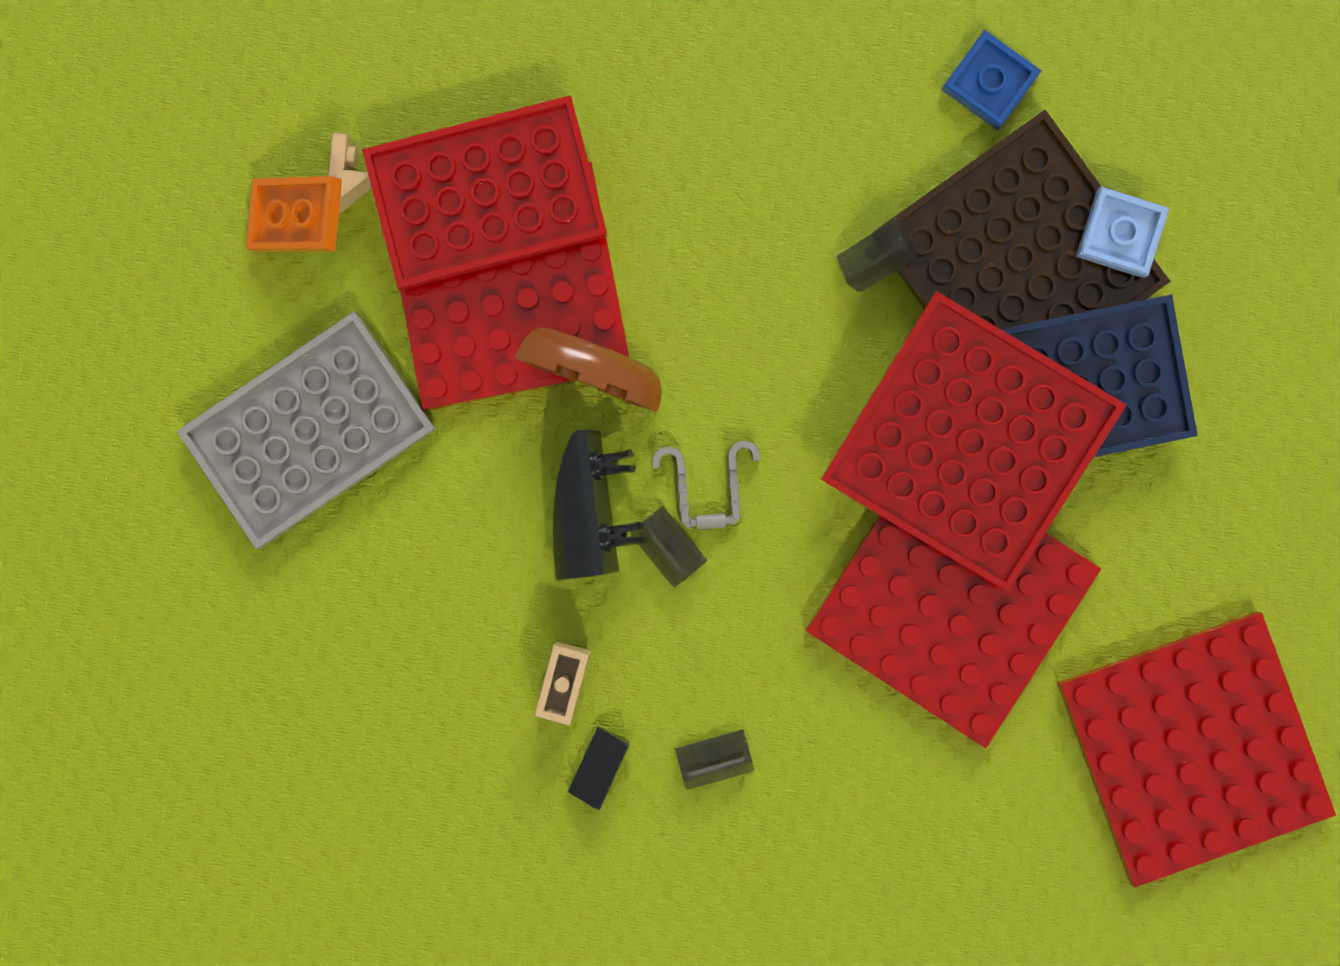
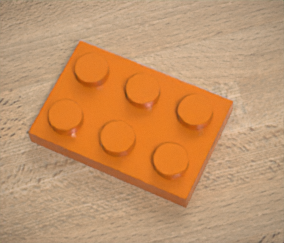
[246,176,342,252]

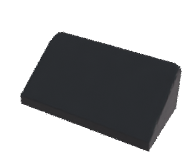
[568,727,630,810]

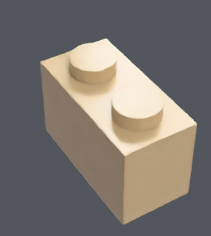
[535,641,592,726]

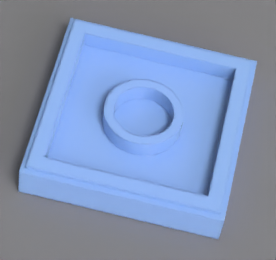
[1076,186,1170,278]

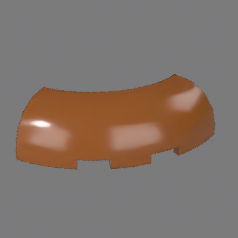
[515,327,662,412]

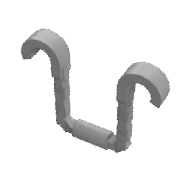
[652,441,760,530]

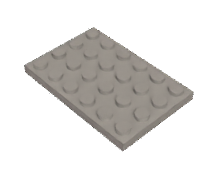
[177,311,436,549]

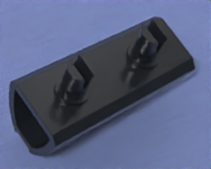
[553,429,645,580]

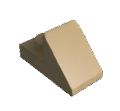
[328,133,372,213]

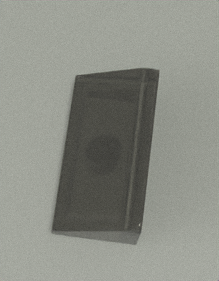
[837,219,918,292]
[630,506,707,587]
[675,729,755,789]

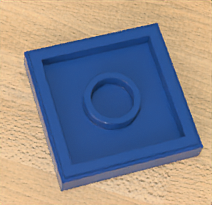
[941,30,1041,131]

